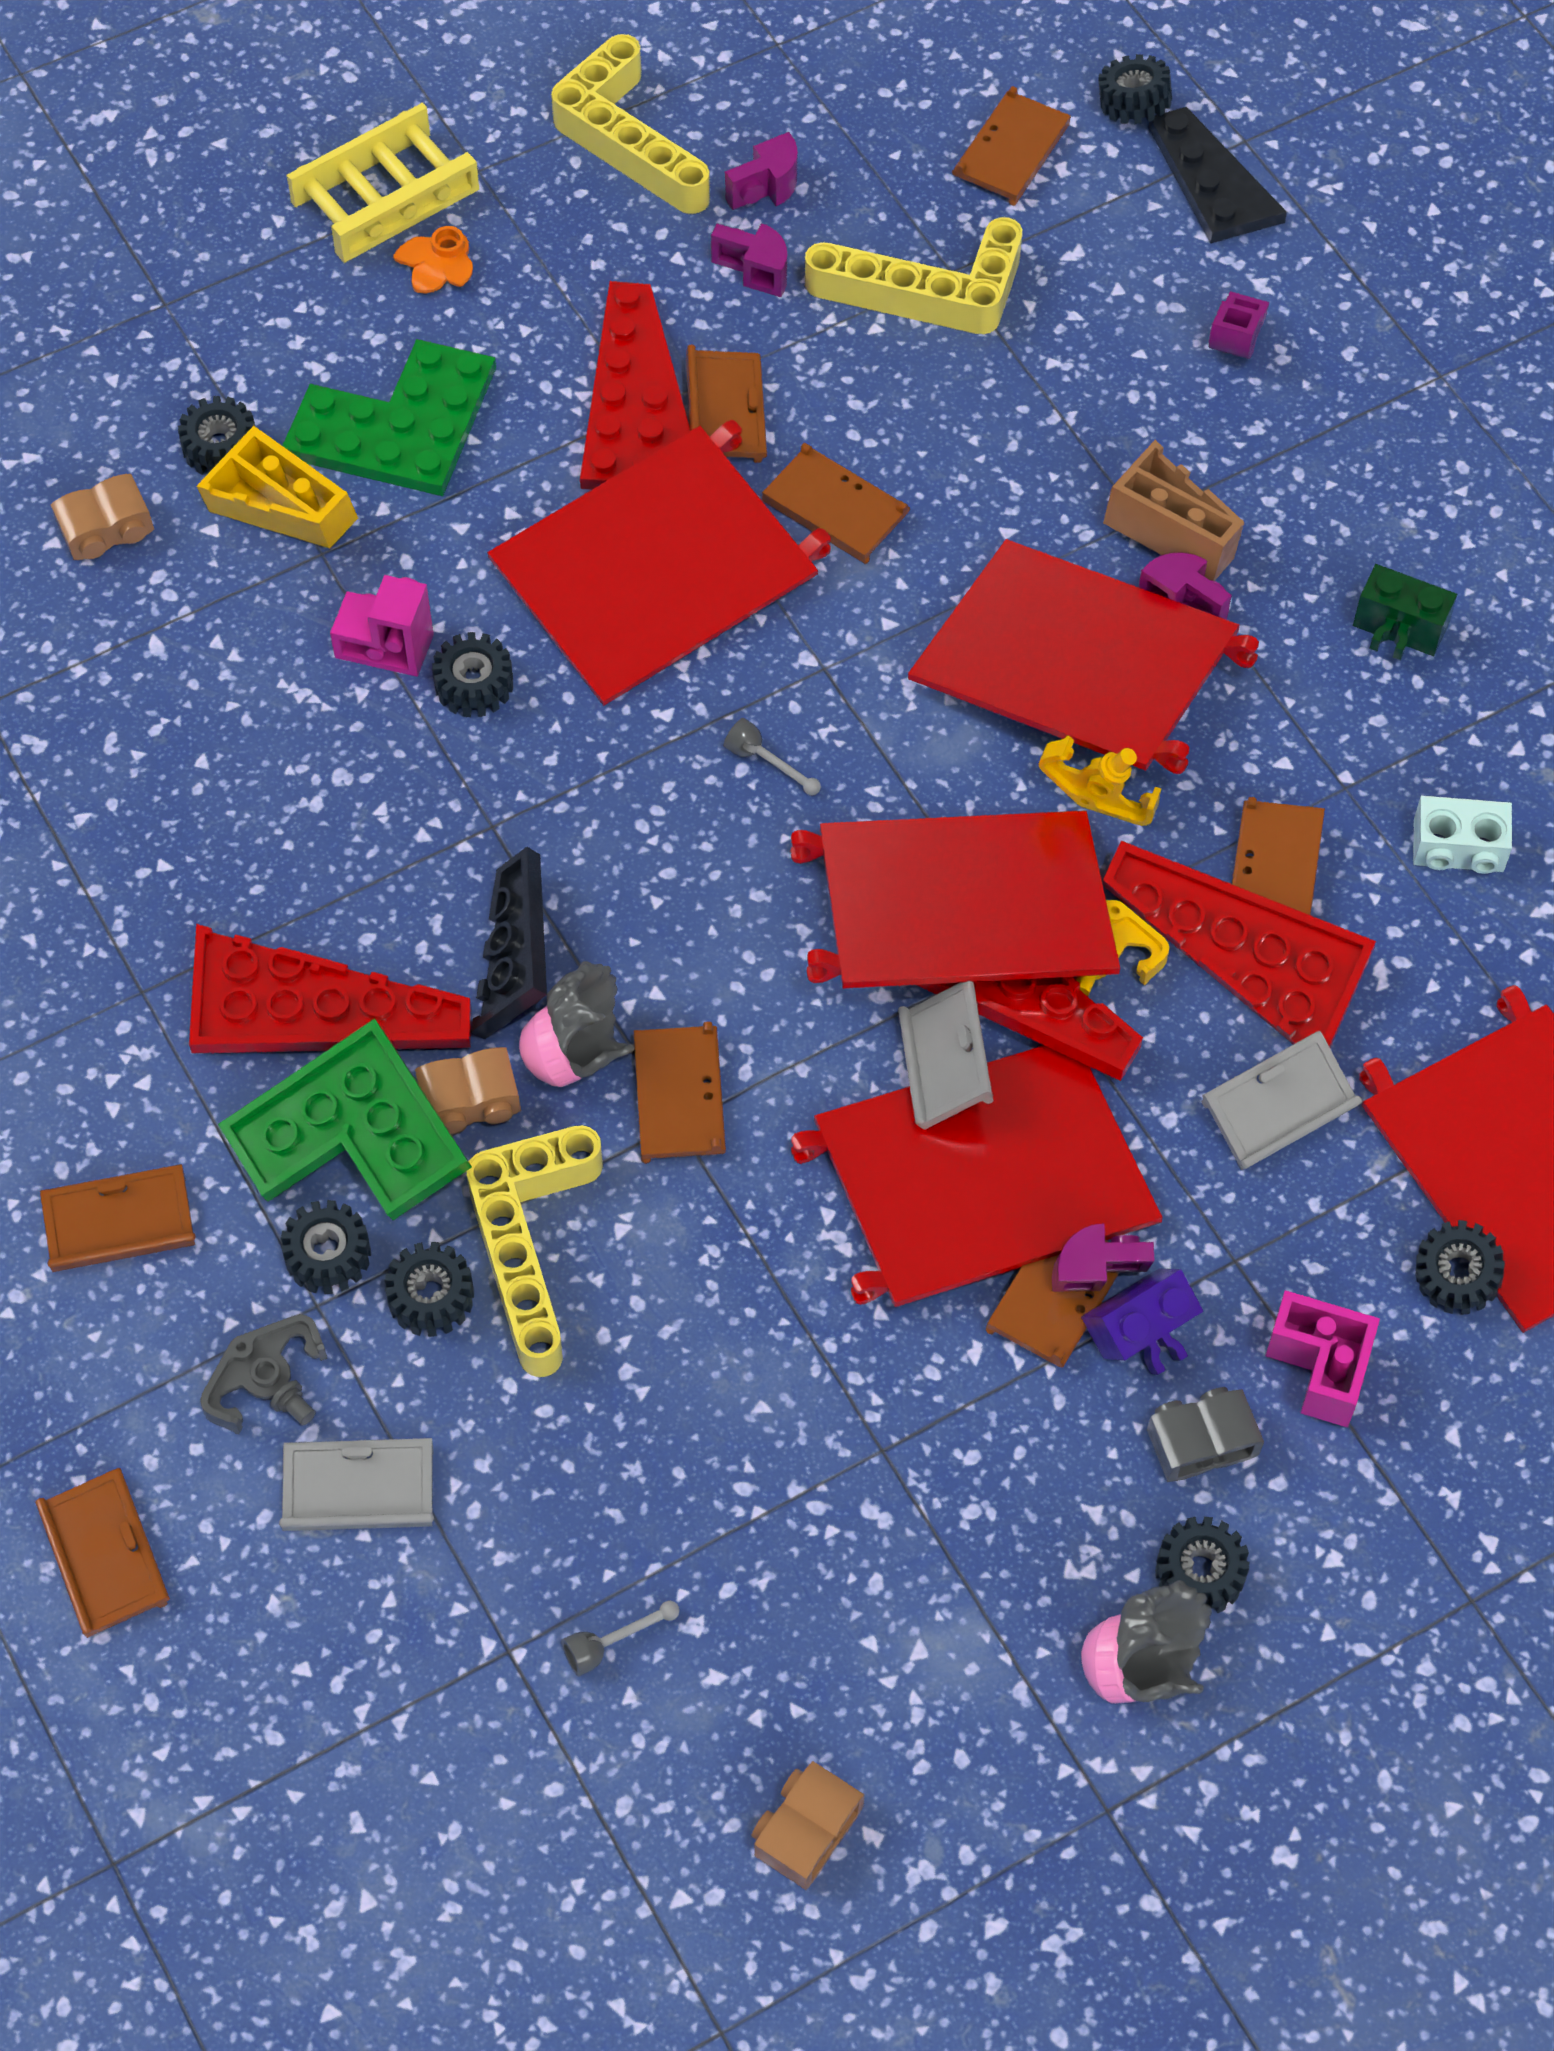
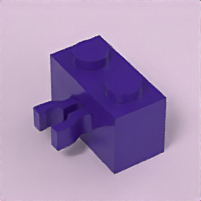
[1081,1268,1204,1375]

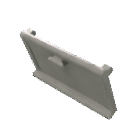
[898,981,994,1130]
[1202,1031,1362,1170]
[279,1438,434,1531]

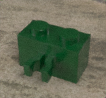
[1353,564,1458,660]

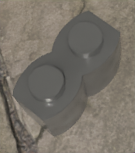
[1147,1387,1264,1482]

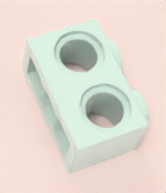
[1413,796,1512,874]

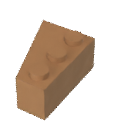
[1103,440,1245,581]

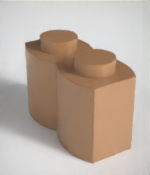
[50,474,154,560]
[415,1047,521,1135]
[752,1761,865,1890]

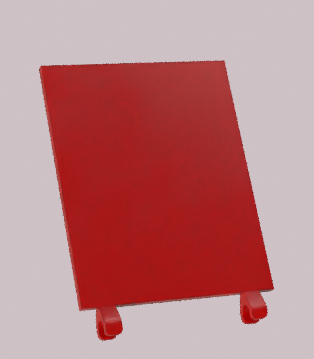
[487,420,831,706]
[908,539,1259,774]
[790,810,1120,989]
[1359,985,1554,1333]
[791,1045,1163,1307]

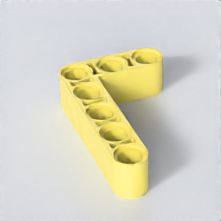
[551,34,710,214]
[805,217,1022,334]
[466,1125,603,1377]

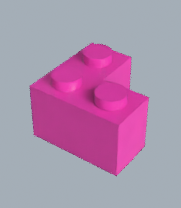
[330,575,434,677]
[1265,1290,1380,1428]

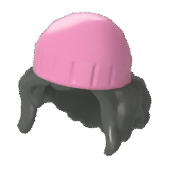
[519,961,635,1087]
[1081,1580,1212,1704]

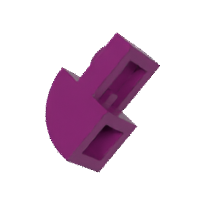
[725,132,798,210]
[711,223,787,297]
[1208,291,1270,359]
[1139,553,1232,620]
[1052,1223,1155,1292]

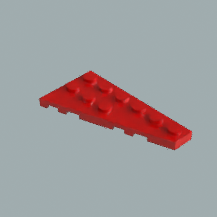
[580,281,690,490]
[1103,841,1376,1048]
[189,924,471,1054]
[917,977,1143,1081]

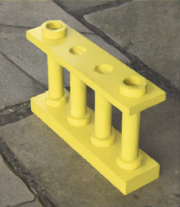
[287,102,479,263]

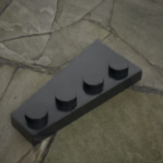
[1148,107,1287,244]
[471,847,547,1040]

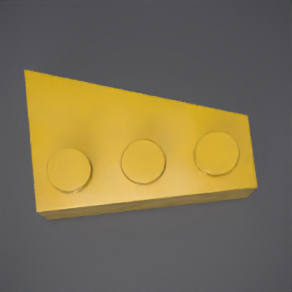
[196,426,358,549]

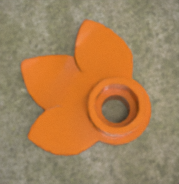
[393,226,473,293]

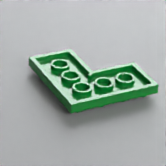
[282,339,496,496]
[218,1018,472,1221]

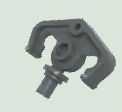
[200,1314,328,1434]

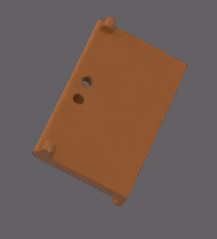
[952,86,1071,206]
[686,344,767,463]
[762,443,910,564]
[1232,797,1325,915]
[634,1022,726,1164]
[40,1164,196,1272]
[985,1240,1120,1368]
[35,1468,170,1638]

